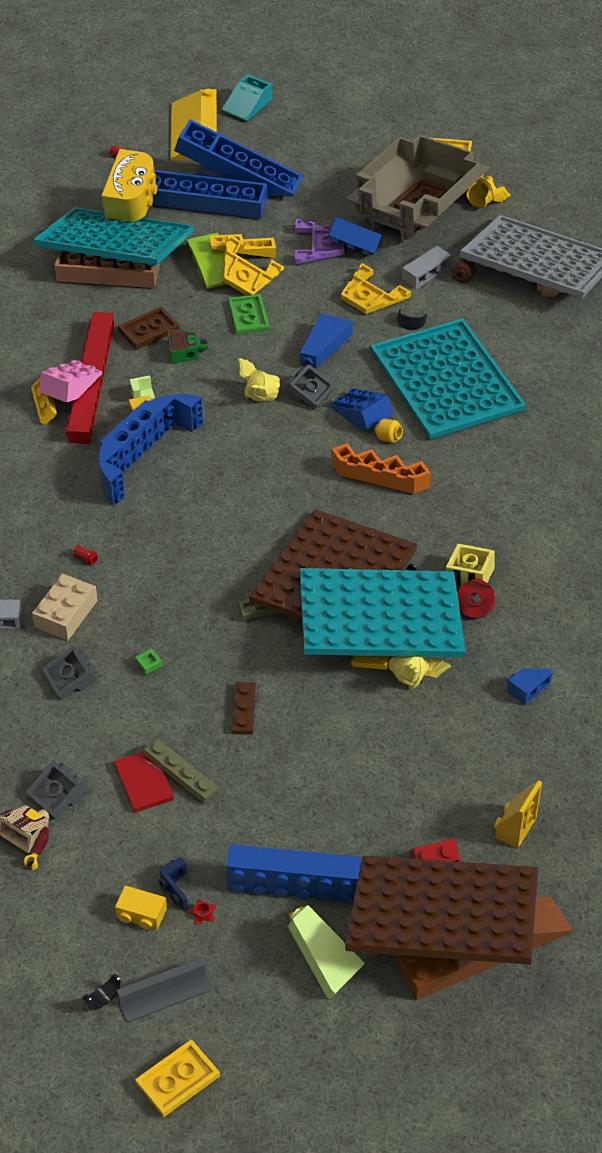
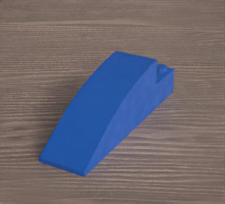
[174,119,304,196]

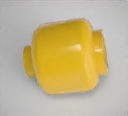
[375,419,403,443]

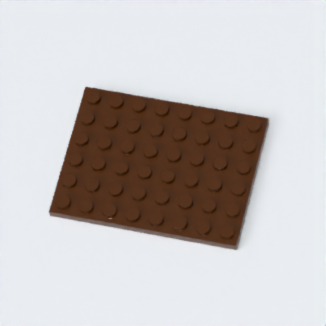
[249,509,417,620]
[345,855,538,965]

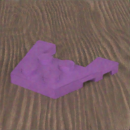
[295,219,344,264]

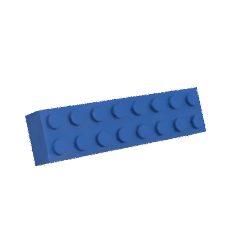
[152,170,268,219]

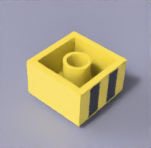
[446,544,495,587]

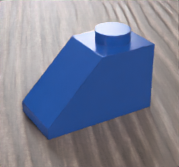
[507,669,553,705]

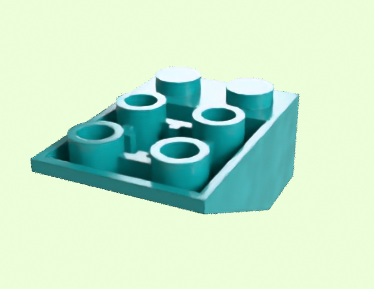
[222,74,272,122]

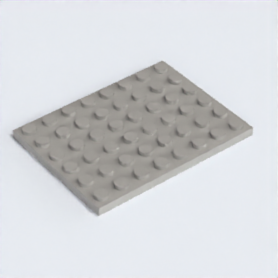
[460,215,602,298]

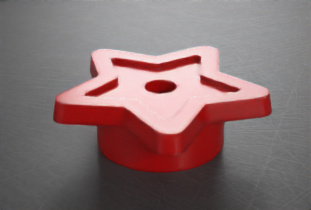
[188,900,216,925]

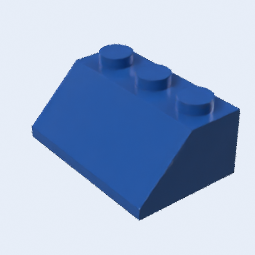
[327,217,382,256]

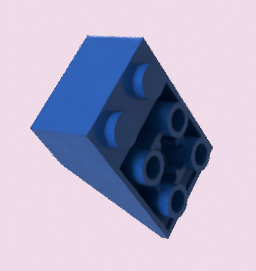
[329,388,394,430]

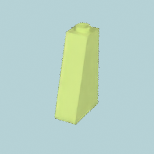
[288,905,365,999]

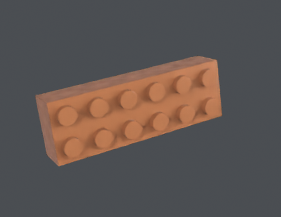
[55,251,160,288]

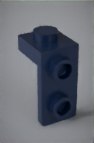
[159,857,188,911]

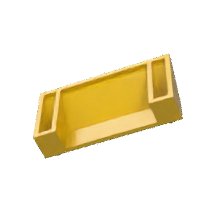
[171,89,217,160]

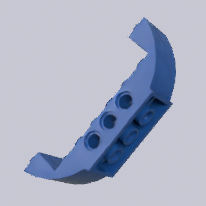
[99,394,204,506]

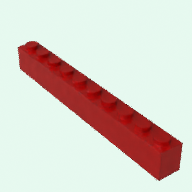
[65,312,115,444]

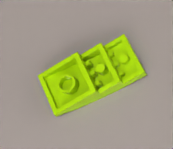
[187,233,226,289]

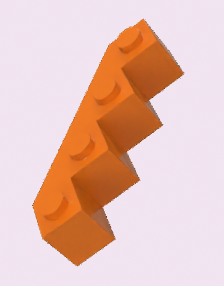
[331,443,431,494]

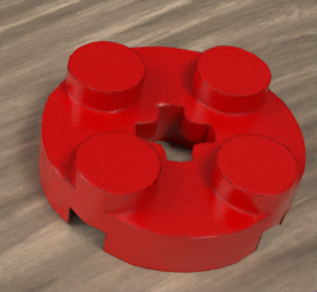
[457,579,496,619]

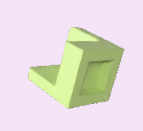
[130,376,155,400]

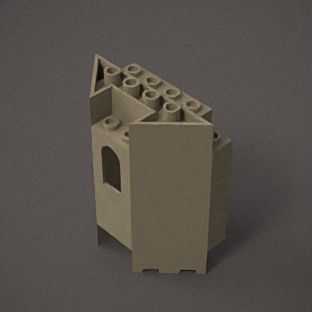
[346,135,490,244]

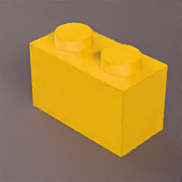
[115,885,167,930]

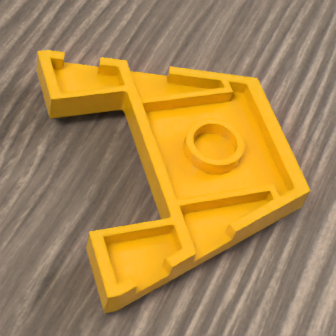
[222,234,284,296]
[341,263,411,314]

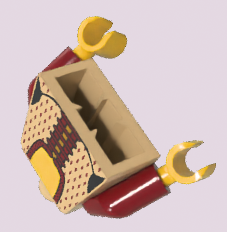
[0,806,49,871]

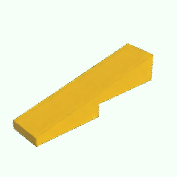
[209,234,276,258]

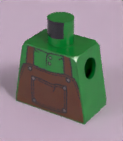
[168,330,208,364]

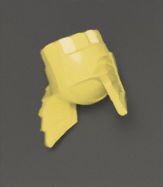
[238,358,280,402]
[389,656,451,689]

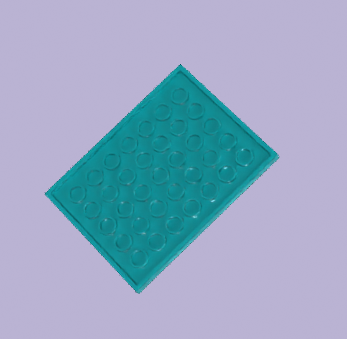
[33,207,194,266]
[370,318,526,439]
[299,568,466,658]

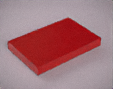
[114,752,174,813]

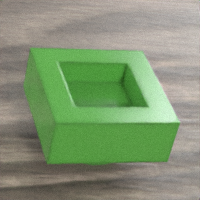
[135,649,163,675]

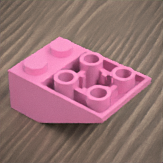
[39,360,102,402]

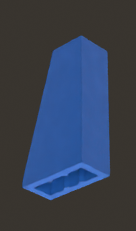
[300,314,353,368]

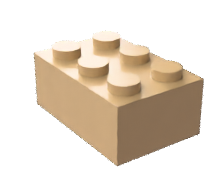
[32,573,98,641]

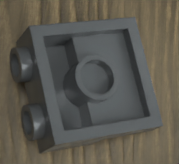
[285,364,336,409]
[41,645,97,699]
[26,760,87,819]

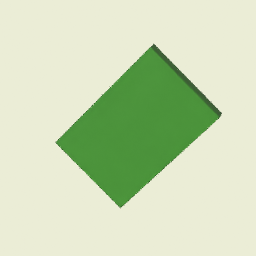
[228,294,270,335]

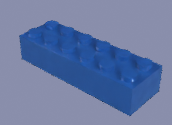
[226,844,361,903]

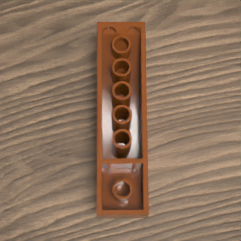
[396,896,573,1001]

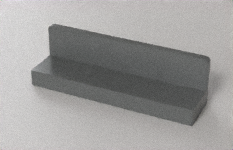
[117,958,212,1022]

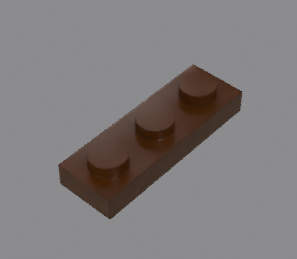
[232,682,256,735]

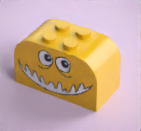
[102,149,157,222]

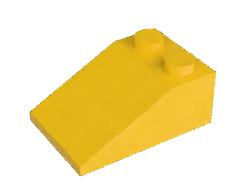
[494,780,542,848]

